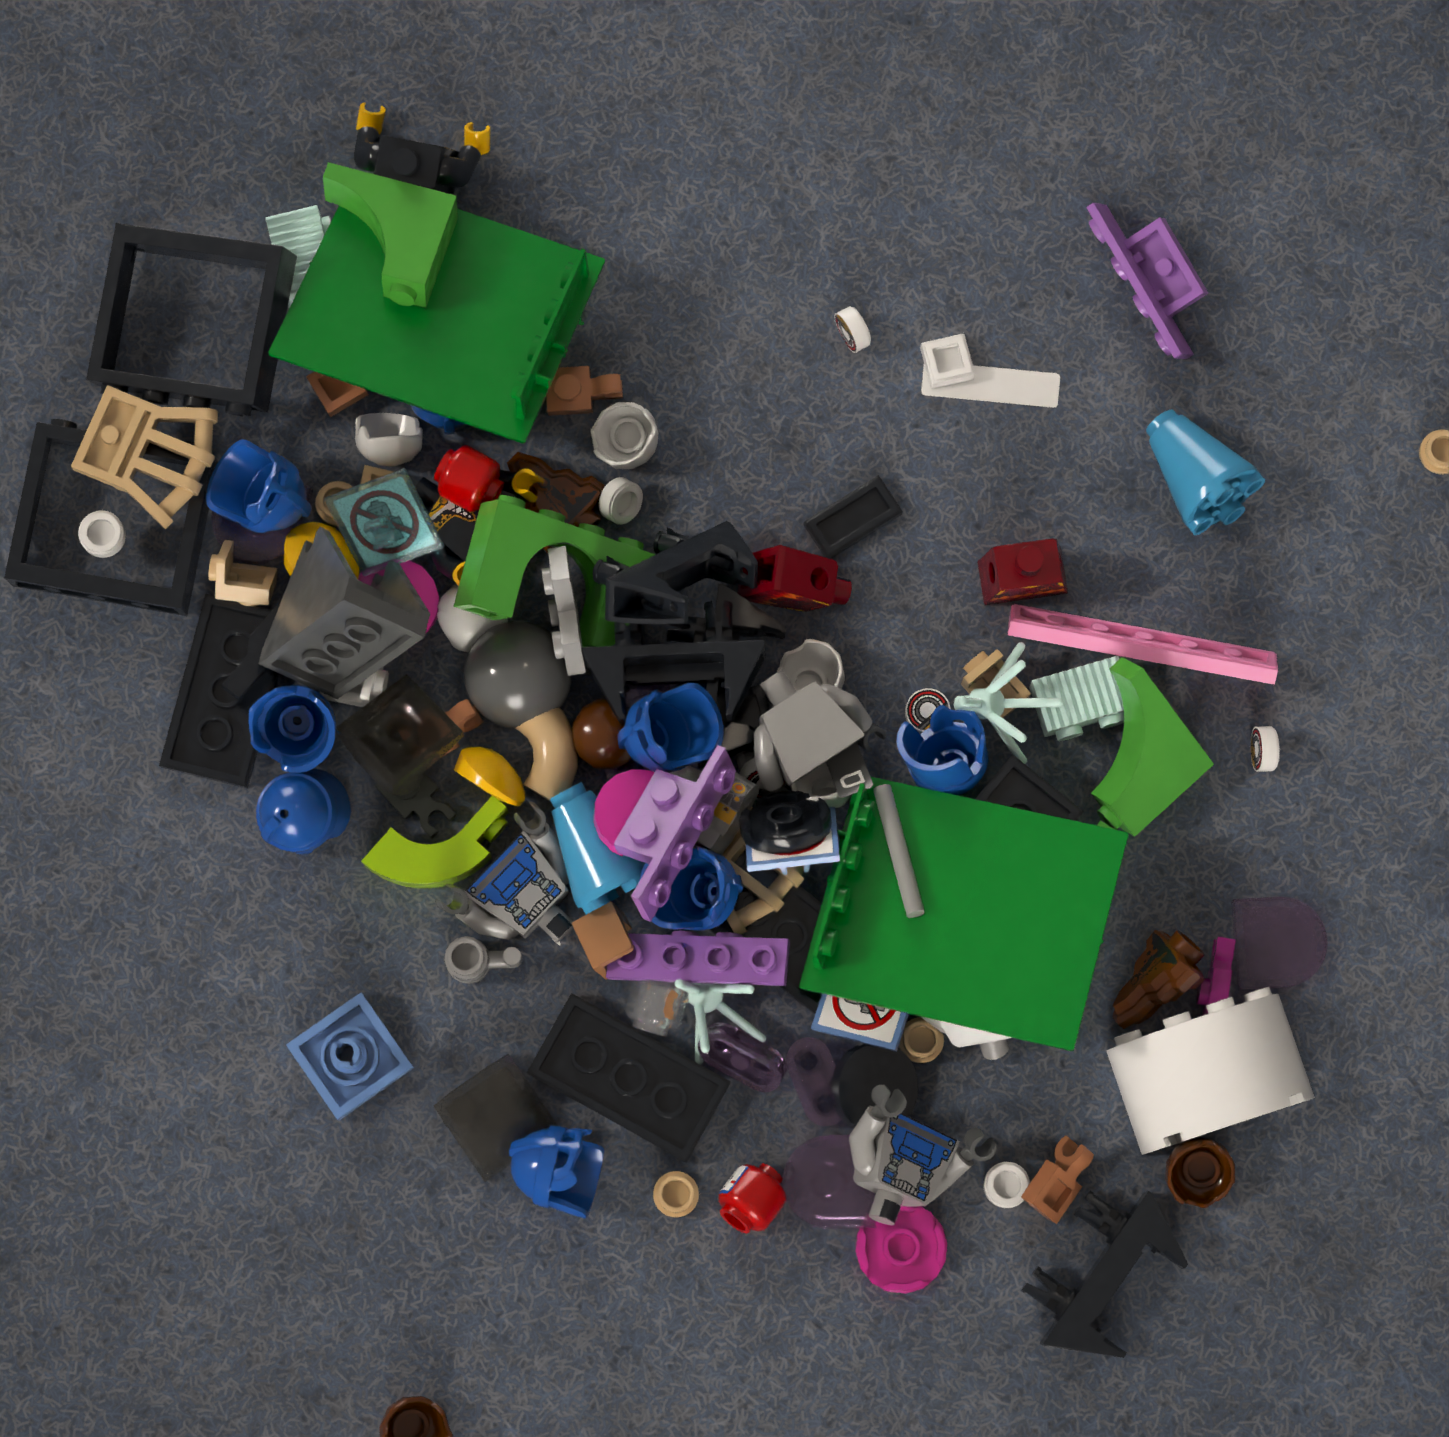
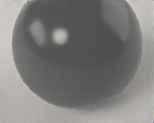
[464,621,572,729]

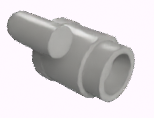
[444,936,523,984]

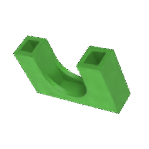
[453,495,656,647]

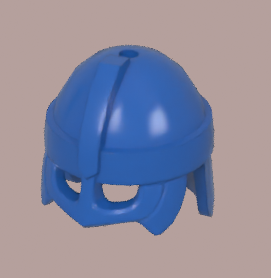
[206,439,312,533]
[617,683,724,773]
[249,685,336,773]
[896,705,989,796]
[256,768,351,854]
[639,847,743,931]
[509,1125,605,1219]

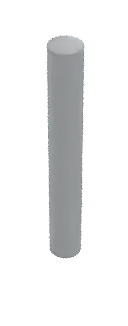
[873,784,925,918]

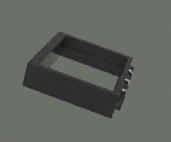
[86,223,297,417]
[4,419,218,616]

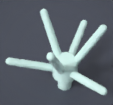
[954,642,1063,764]
[675,979,766,1065]

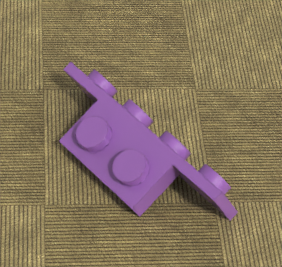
[1086,202,1208,359]
[614,745,736,922]
[606,931,790,986]

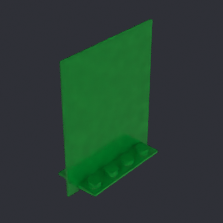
[268,206,605,444]
[799,776,1129,1051]

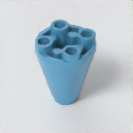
[1146,410,1265,535]
[550,782,645,914]

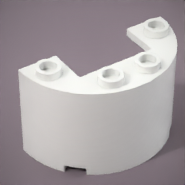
[1106,987,1315,1155]

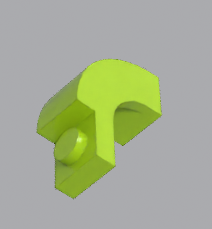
[361,796,509,888]

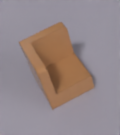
[572,901,634,980]

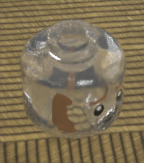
[625,980,689,1037]

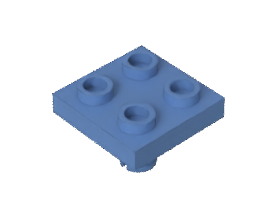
[286,992,414,1120]

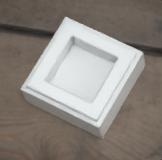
[920,333,975,389]

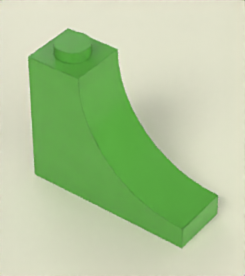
[323,162,458,308]
[1091,657,1214,837]

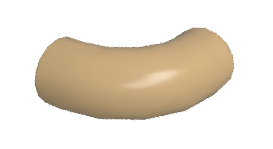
[515,708,578,802]

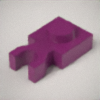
[1196,937,1236,1016]

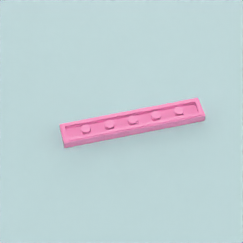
[1008,604,1278,685]

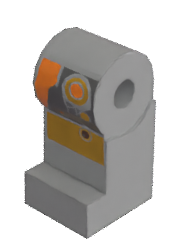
[694,773,759,855]

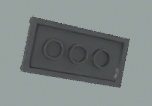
[259,527,430,699]

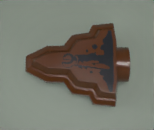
[507,452,605,553]
[1112,930,1205,1029]

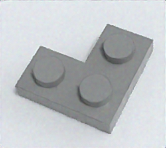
[542,546,586,676]

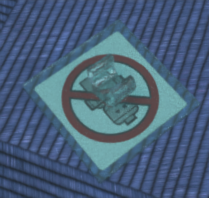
[324,468,444,576]

